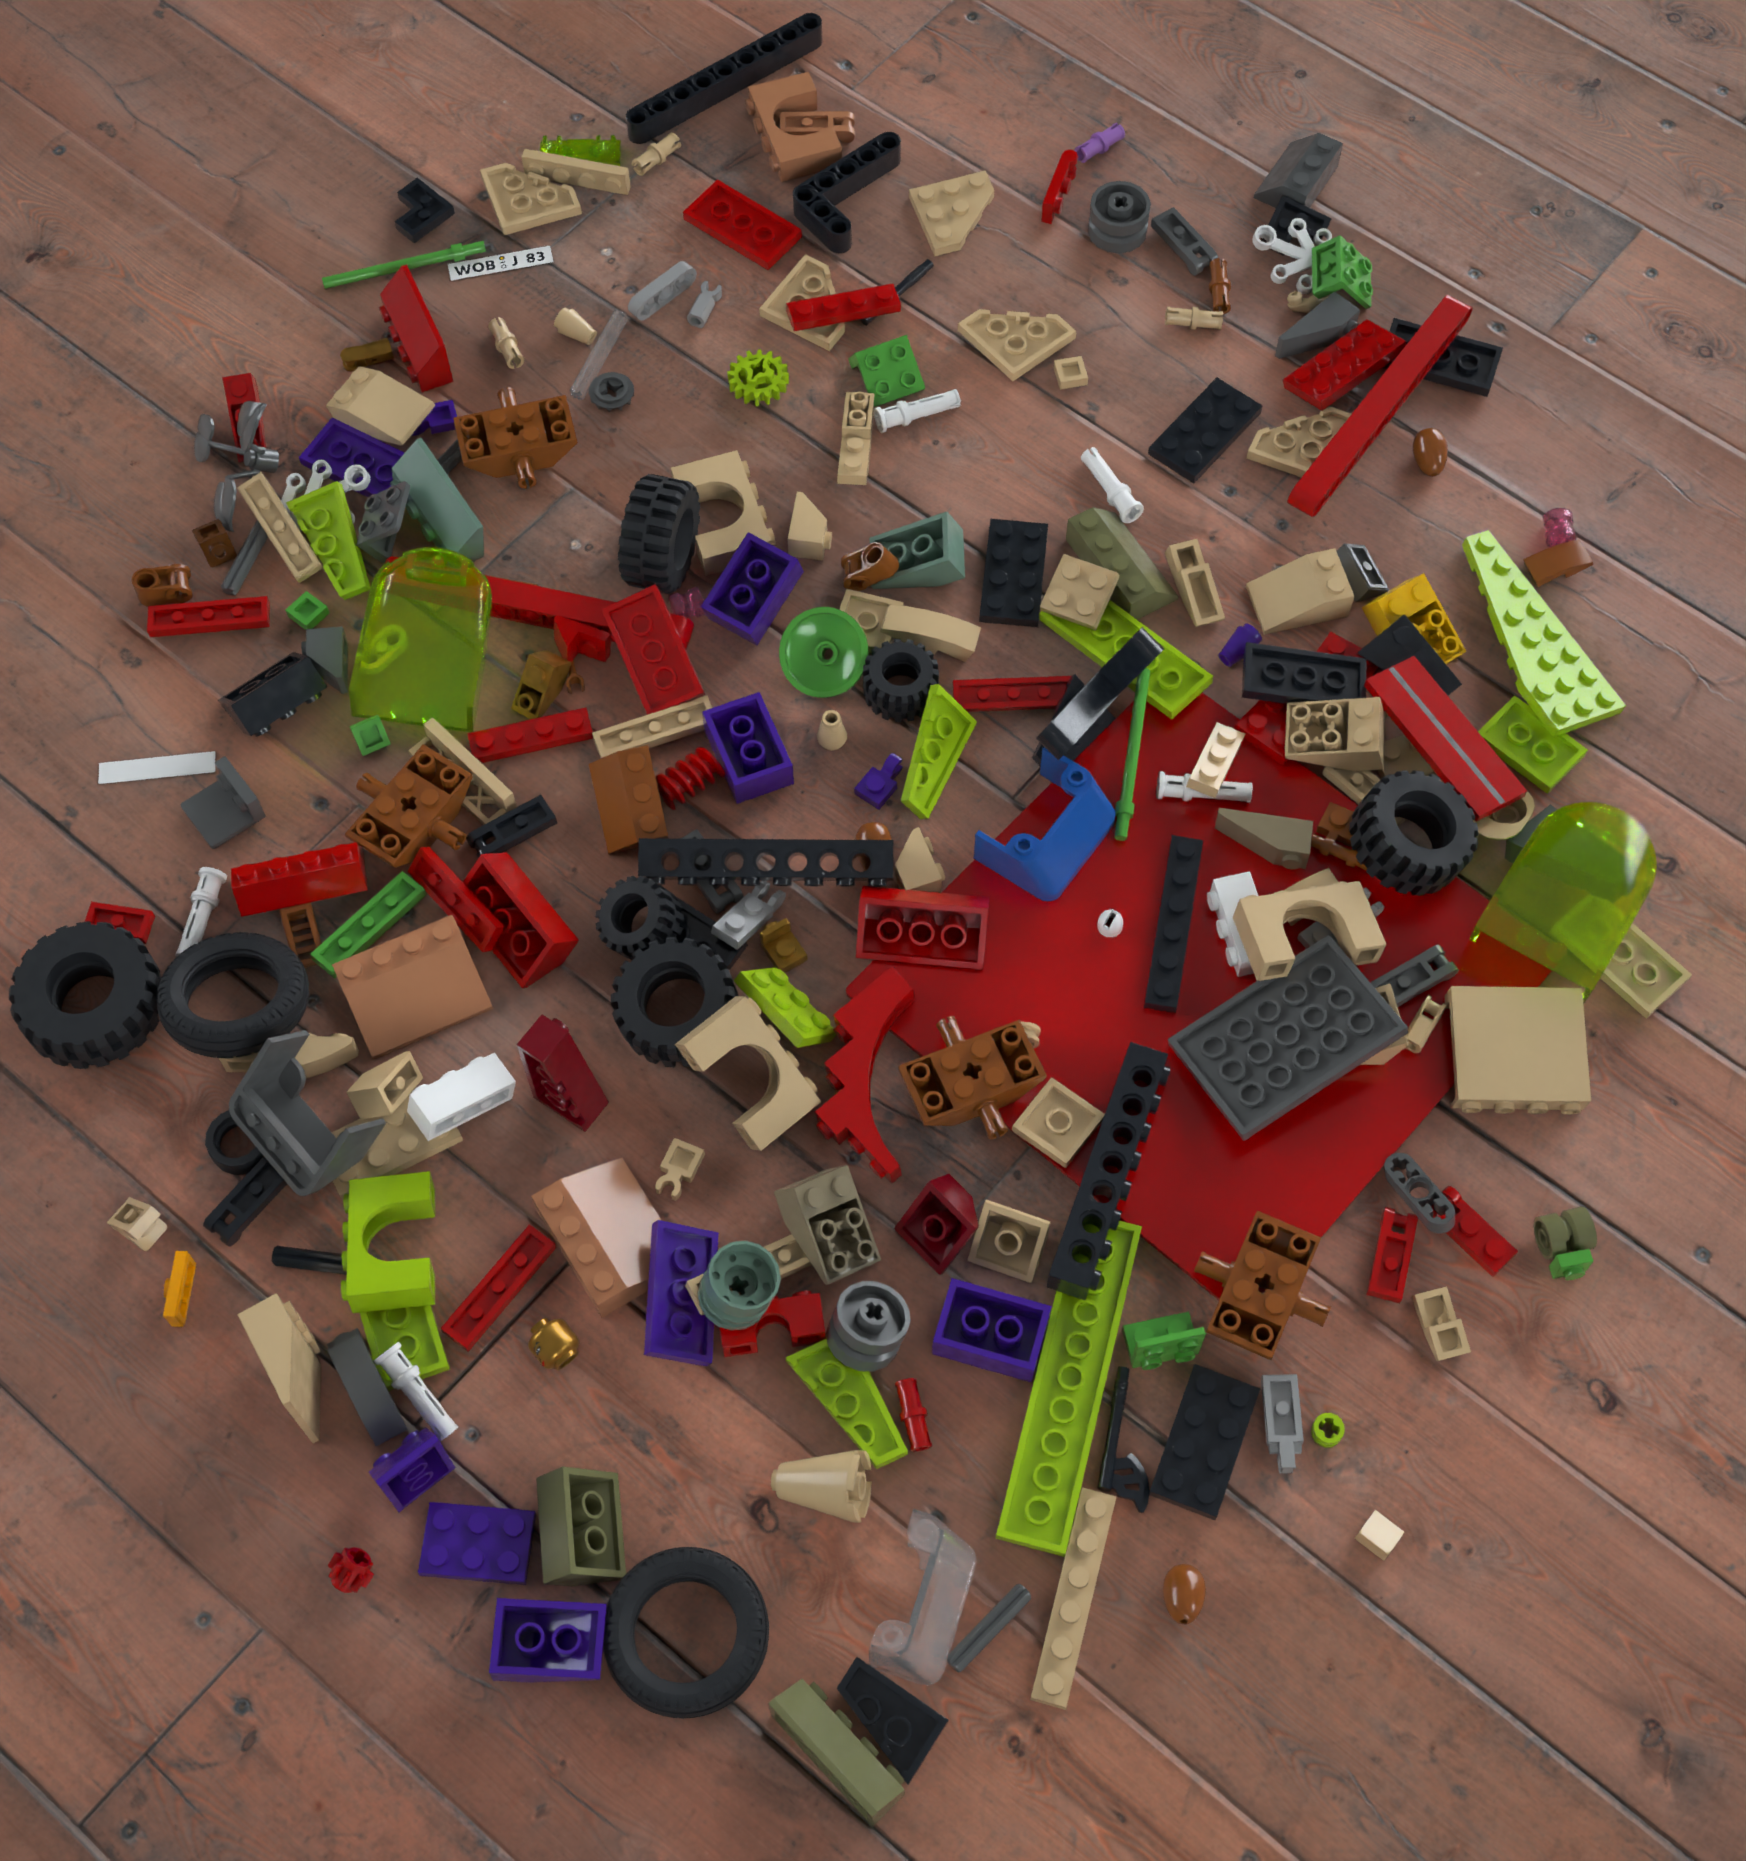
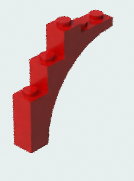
[815,966,915,1183]

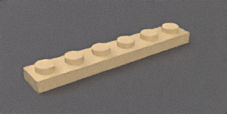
[1030,1487,1116,1710]

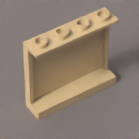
[1444,986,1591,1115]

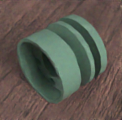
[698,1241,781,1330]

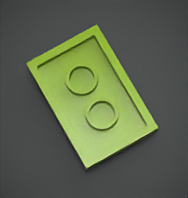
[1478,695,1588,794]
[734,967,836,1048]
[360,1305,450,1391]

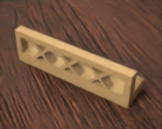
[408,718,517,825]

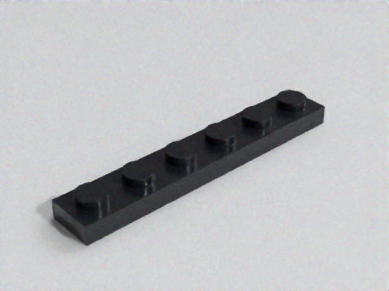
[1144,835,1203,1013]

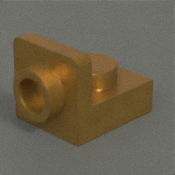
[760,918,808,973]

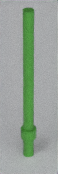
[322,241,486,289]
[1114,668,1151,841]

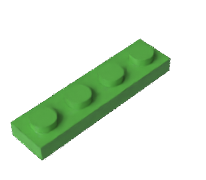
[310,871,426,979]

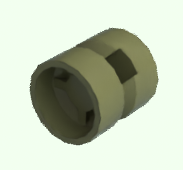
[1533,1206,1597,1260]

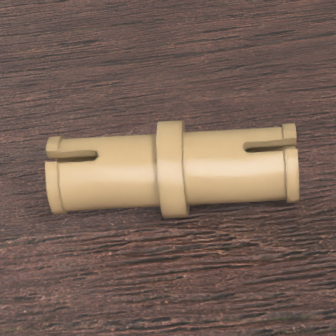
[632,132,681,176]
[1165,306,1223,330]
[488,317,524,369]

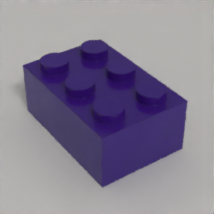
[701,532,804,646]
[702,692,794,804]
[932,1278,1052,1383]

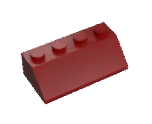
[379,264,454,393]
[231,842,368,917]
[463,852,579,988]
[856,886,990,969]

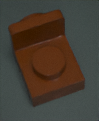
[192,519,237,568]

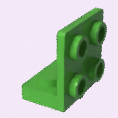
[1312,235,1373,309]
[848,335,925,407]
[1122,1311,1206,1370]

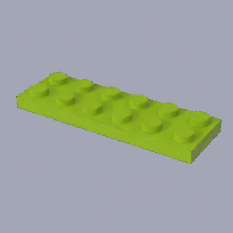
[1039,600,1213,720]

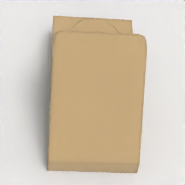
[107,1197,167,1251]

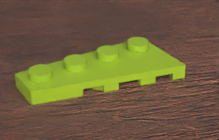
[286,481,371,600]
[901,684,977,820]
[786,1338,908,1469]

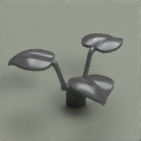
[194,401,279,532]

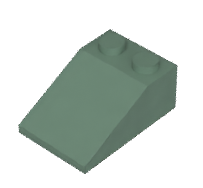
[869,512,965,589]

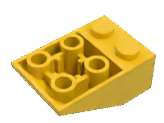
[1361,573,1467,664]

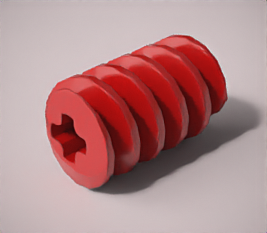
[655,747,725,810]

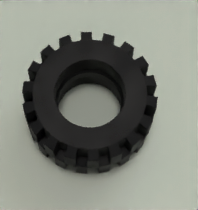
[863,639,939,722]
[595,876,684,960]

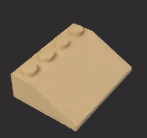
[237,1293,321,1444]

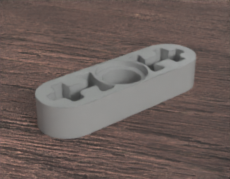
[628,261,697,321]

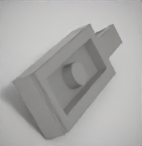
[1261,1374,1304,1474]

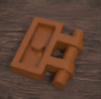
[1311,802,1367,870]

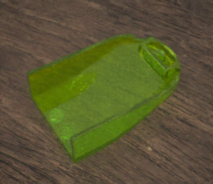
[349,547,492,732]
[1469,802,1657,1003]

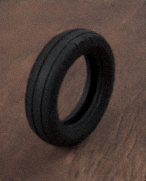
[157,932,309,1058]
[603,1547,769,1719]

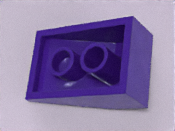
[368,1427,456,1513]
[489,1598,607,1683]

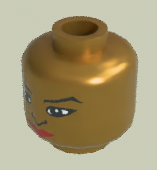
[528,1318,579,1371]

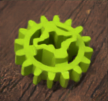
[727,349,789,406]

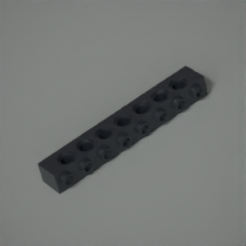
[638,838,894,887]
[1047,1042,1171,1301]

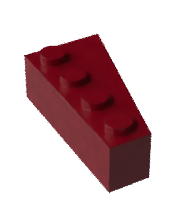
[516,1014,609,1132]

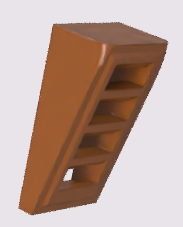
[279,902,322,968]

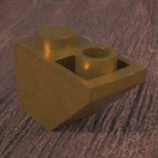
[511,650,572,719]

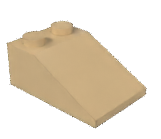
[326,366,435,446]
[1246,548,1354,635]

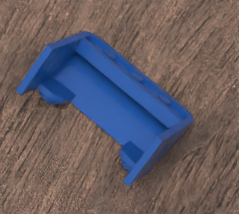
[974,747,1116,901]

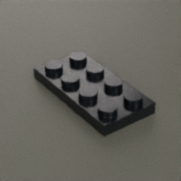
[1382,318,1503,397]
[1148,377,1263,484]
[979,519,1048,627]
[1242,642,1367,704]
[1149,1364,1260,1520]

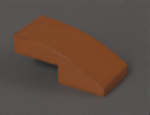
[1523,539,1594,587]

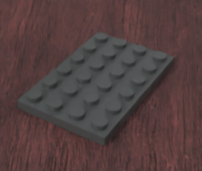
[1167,935,1408,1141]

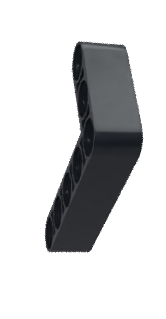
[793,132,901,254]
[1036,627,1164,760]

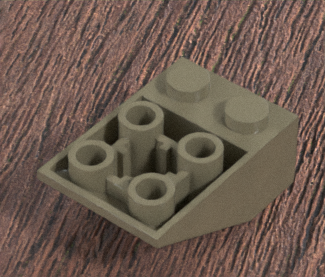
[774,1165,881,1285]

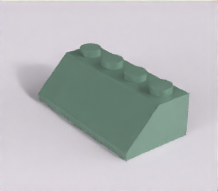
[390,438,484,569]

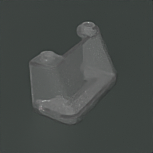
[869,1509,976,1685]

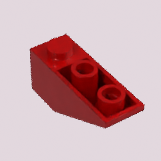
[222,373,266,463]

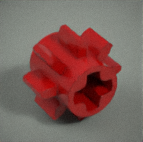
[328,1547,374,1593]

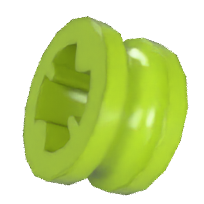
[1311,1413,1345,1448]

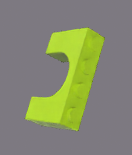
[341,1171,435,1313]

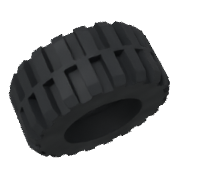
[618,474,700,594]
[1349,770,1479,896]
[611,937,738,1068]

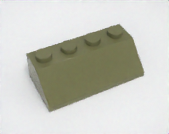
[1066,507,1179,620]
[768,1679,905,1827]

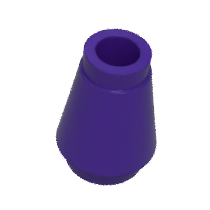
[1218,623,1262,667]

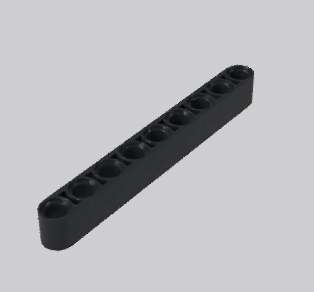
[626,13,823,144]

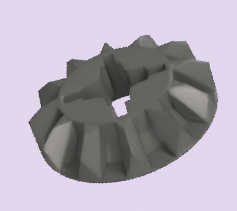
[589,372,635,412]

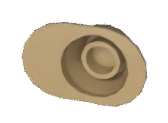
[1473,791,1535,840]

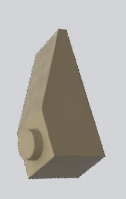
[1215,808,1313,869]

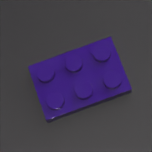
[418,1502,536,1585]

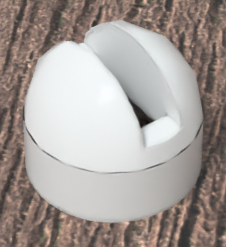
[1097,909,1123,937]

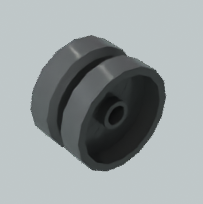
[1088,181,1151,254]
[826,1281,911,1372]

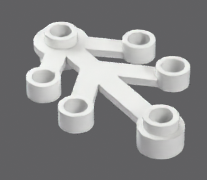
[1252,218,1332,294]
[281,460,370,531]

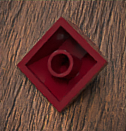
[894,1173,979,1275]

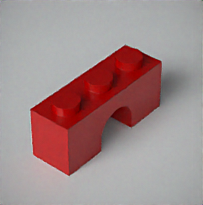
[720,1290,826,1357]

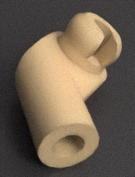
[1287,291,1329,313]

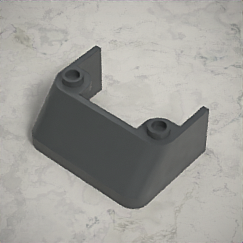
[229,1030,386,1196]

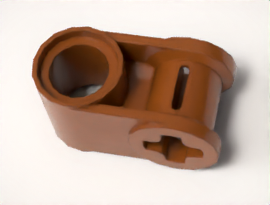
[841,542,899,591]
[131,564,193,607]

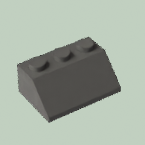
[1254,133,1343,208]

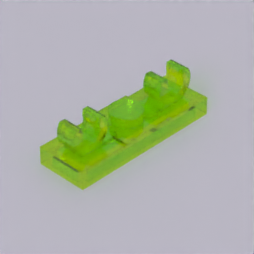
[540,135,622,166]

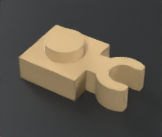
[655,1138,705,1201]

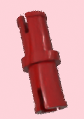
[895,1378,933,1452]

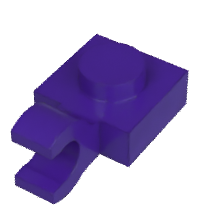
[411,400,457,436]
[854,753,903,810]

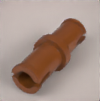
[1209,258,1231,314]

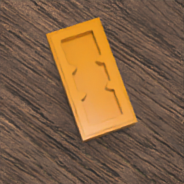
[163,1251,197,1327]

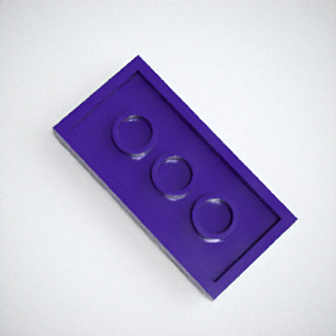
[299,417,405,497]
[644,1220,719,1366]

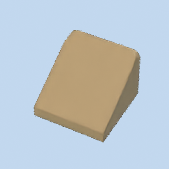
[1354,1510,1405,1561]

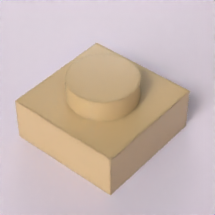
[1053,356,1088,390]

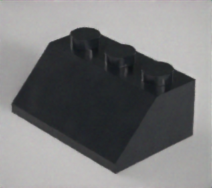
[218,652,327,737]

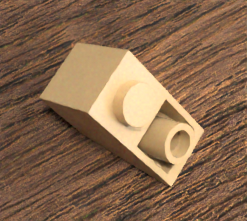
[895,827,945,893]

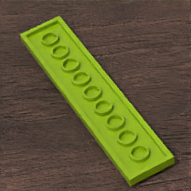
[995,1221,1142,1557]

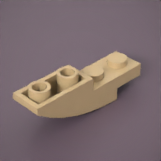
[837,391,874,485]
[219,1033,359,1078]

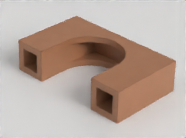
[745,72,842,182]

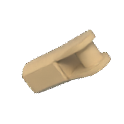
[1405,995,1447,1053]

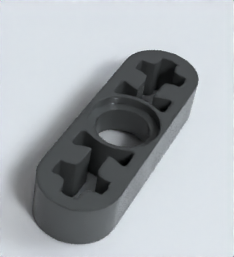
[1384,1153,1455,1234]

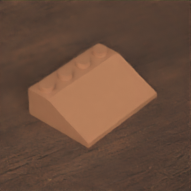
[332,915,493,1060]
[531,1158,662,1318]

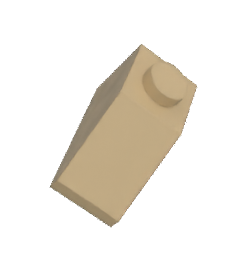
[787,492,832,560]
[347,1051,423,1119]

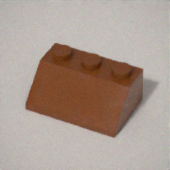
[589,745,669,855]

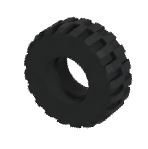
[9,921,162,1069]

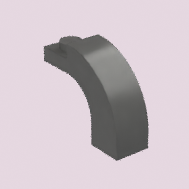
[326,1328,408,1446]

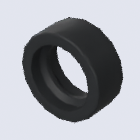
[205,1110,264,1175]

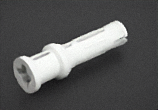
[874,389,961,433]
[1081,447,1144,523]
[1156,771,1253,803]
[175,867,227,957]
[373,1341,458,1441]

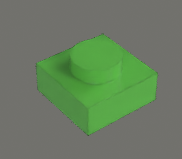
[285,591,329,630]
[349,714,391,756]
[1549,1249,1594,1280]

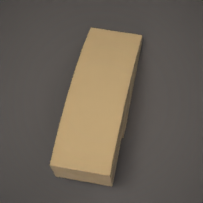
[1165,539,1225,627]
[880,605,981,662]

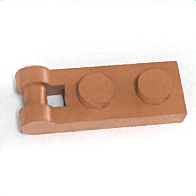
[780,111,855,143]

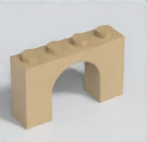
[671,450,776,576]
[1232,881,1386,981]
[675,996,821,1151]

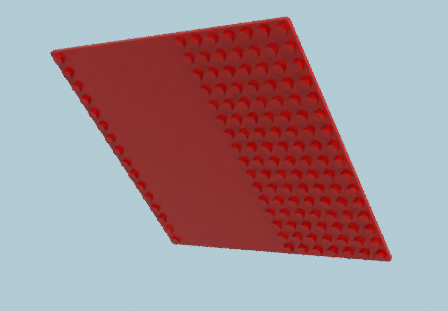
[846,692,1563,1300]

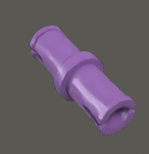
[1074,123,1125,163]

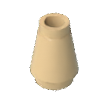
[554,307,597,345]
[817,710,847,751]

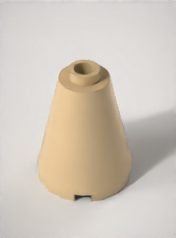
[771,1450,872,1523]

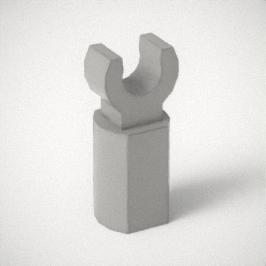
[687,281,722,329]

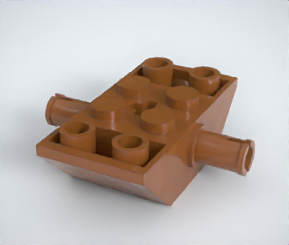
[453,387,578,489]
[345,744,473,868]
[898,1016,1047,1140]
[1194,1211,1331,1360]

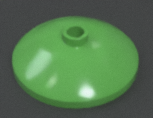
[779,607,869,698]

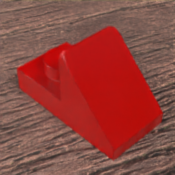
[554,615,611,662]

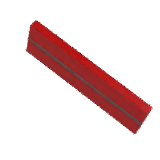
[1364,656,1527,822]

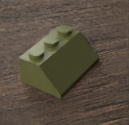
[536,1466,626,1586]

